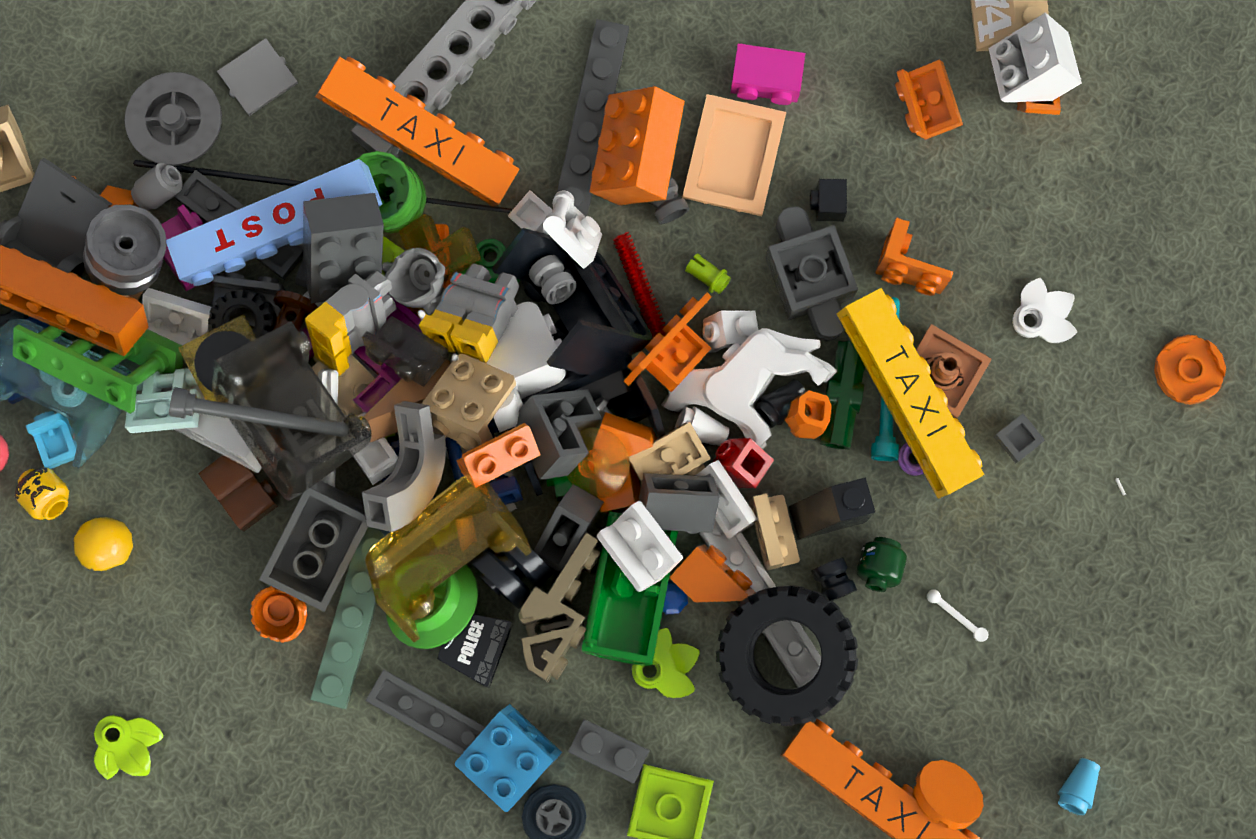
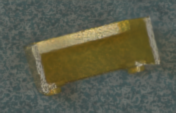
[365,476,532,643]

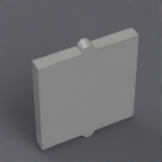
[217,38,298,116]

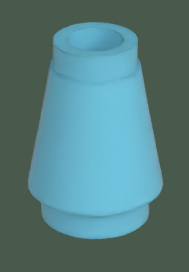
[1058,758,1101,815]

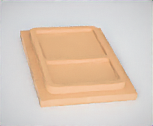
[682,94,786,217]

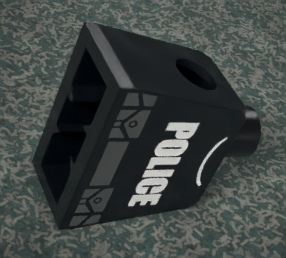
[437,614,513,688]

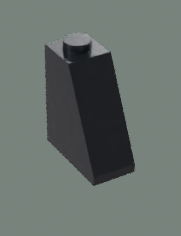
[788,477,876,540]

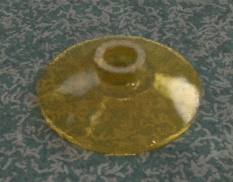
[567,427,630,498]

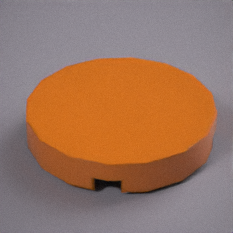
[1154,335,1226,405]
[914,760,984,830]

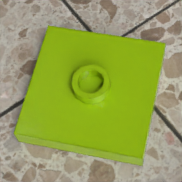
[627,764,714,839]

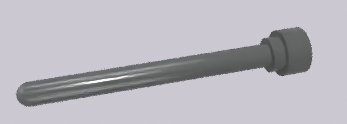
[169,387,349,437]

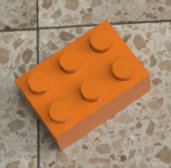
[589,86,685,205]

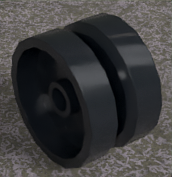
[462,518,553,609]

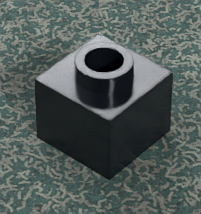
[810,179,847,222]

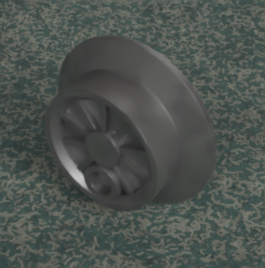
[125,72,222,166]

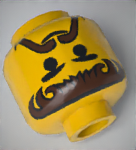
[15,467,69,520]

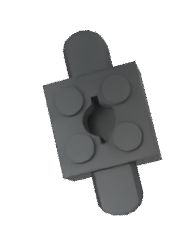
[765,207,858,341]

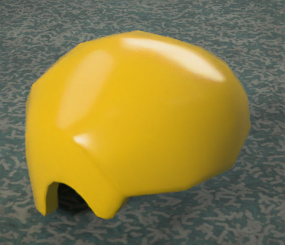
[74,517,133,571]

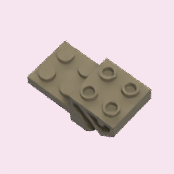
[518,533,601,683]

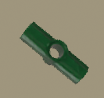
[820,341,865,450]

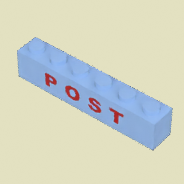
[166,159,382,286]

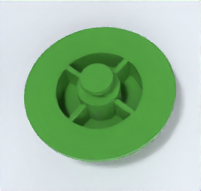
[386,554,478,649]

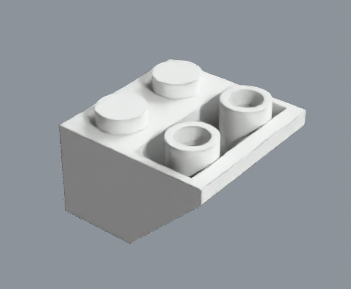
[989,12,1082,102]

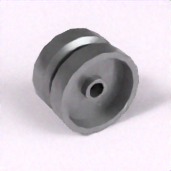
[83,205,167,295]

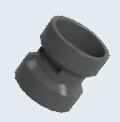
[648,178,689,225]

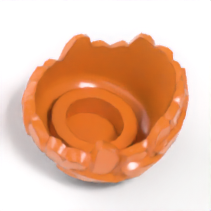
[250,586,307,643]

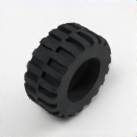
[716,586,858,726]

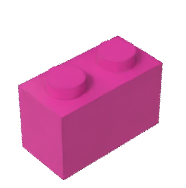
[730,43,806,105]

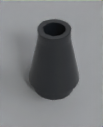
[754,379,806,428]

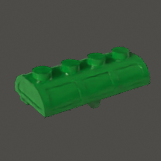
[581,511,678,666]

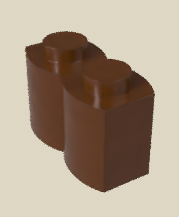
[198,455,278,532]

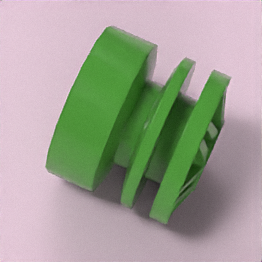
[352,151,427,234]

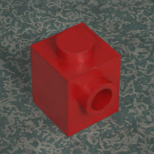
[712,438,774,488]

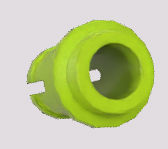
[685,253,731,294]

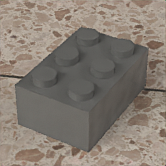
[303,193,384,304]
[259,476,368,612]

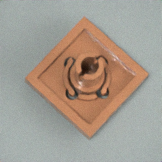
[916,324,992,419]

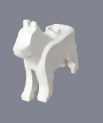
[661,328,837,449]

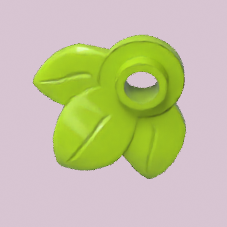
[632,628,700,698]
[94,715,164,780]

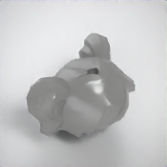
[382,248,445,315]

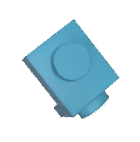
[26,411,81,469]

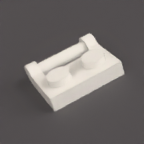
[543,190,602,269]

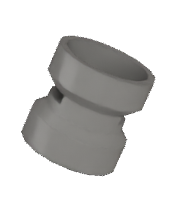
[529,255,576,304]

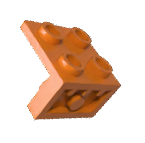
[875,218,953,296]

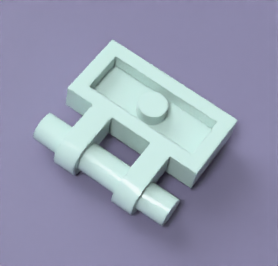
[125,368,202,433]

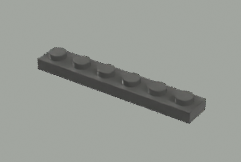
[557,19,629,217]

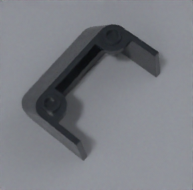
[492,228,653,375]
[508,356,665,496]

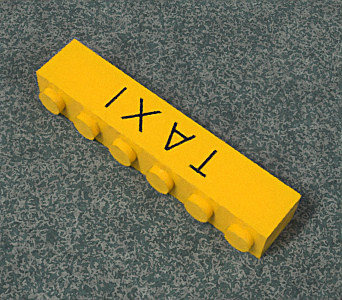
[837,288,984,499]

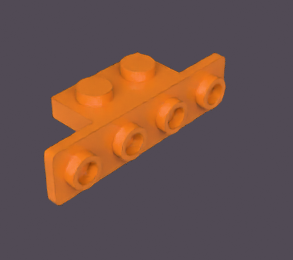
[623,292,712,392]

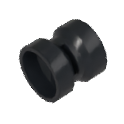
[811,557,857,602]

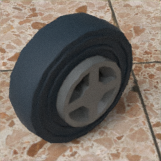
[521,784,587,839]

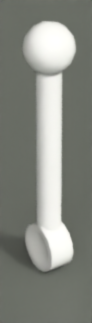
[927,589,989,642]

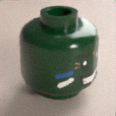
[857,537,907,592]

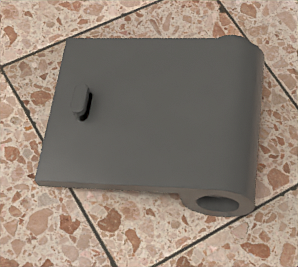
[0,158,112,277]

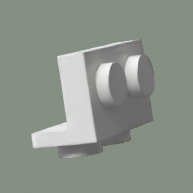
[142,288,212,359]

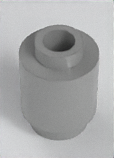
[131,163,183,210]

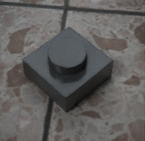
[994,413,1045,464]

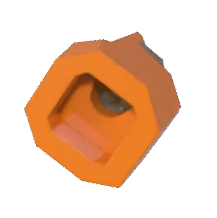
[785,390,832,439]

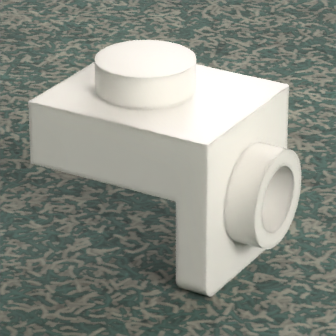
[703,310,758,352]

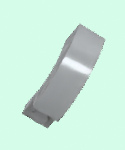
[362,401,446,532]

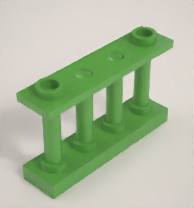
[13,324,184,414]

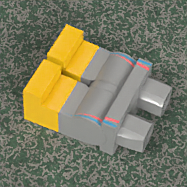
[419,263,519,363]
[305,270,396,376]

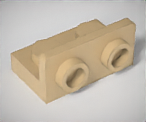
[628,421,711,483]
[749,494,800,571]

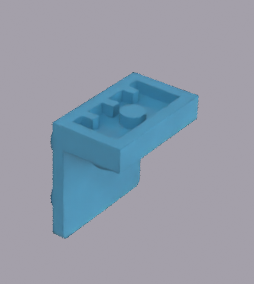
[455,704,562,812]

